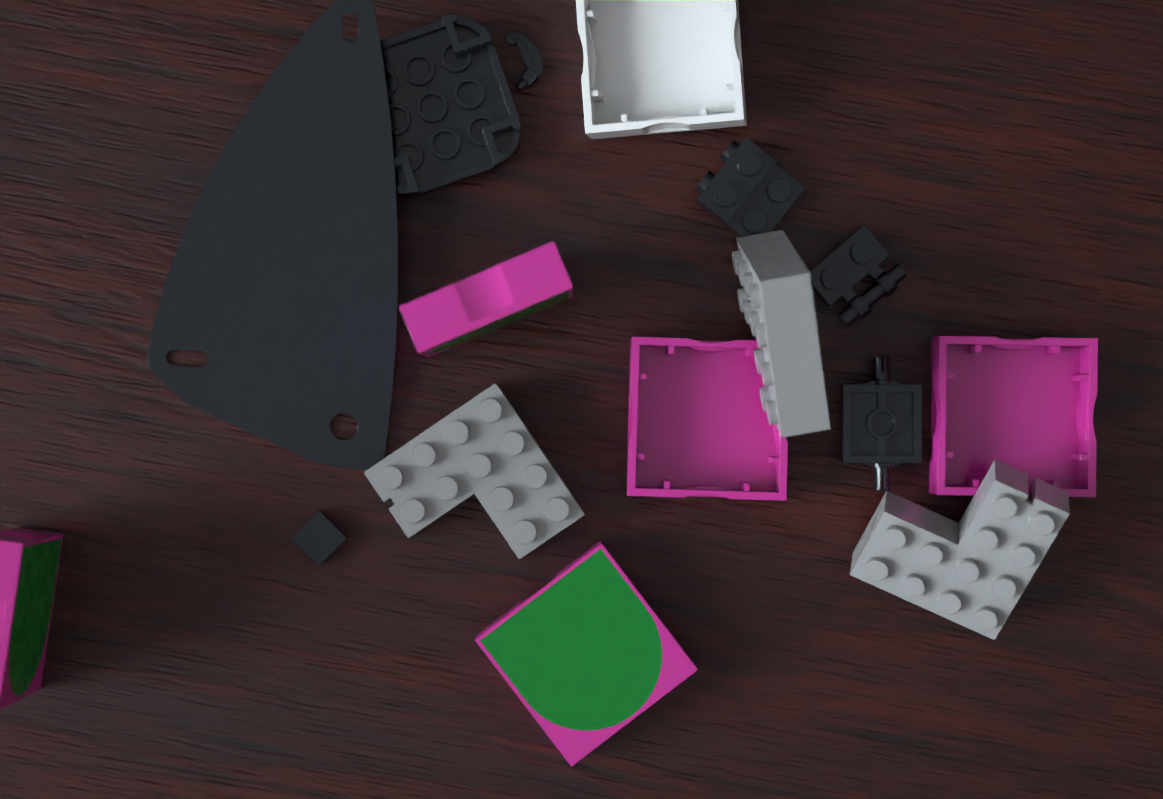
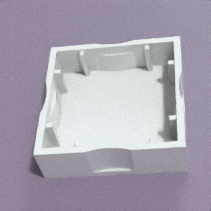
[576,0,747,139]

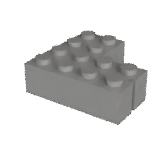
[732,230,831,438]
[363,383,585,559]
[850,459,1070,640]

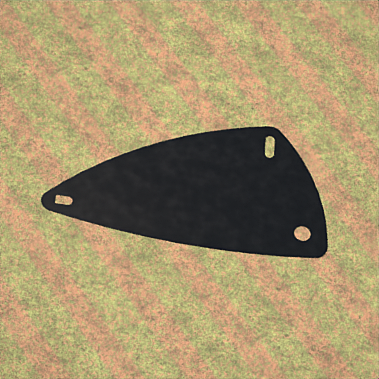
[147,0,398,470]

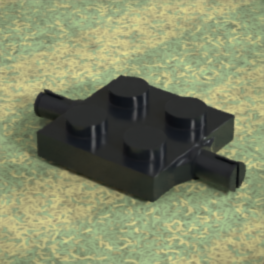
[841,357,922,491]

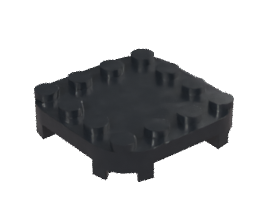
[380,14,522,197]

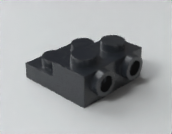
[695,137,806,237]

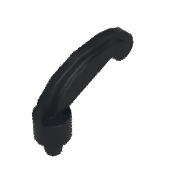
[506,32,543,91]

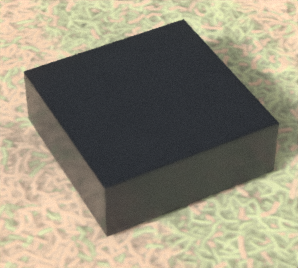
[292,510,348,566]

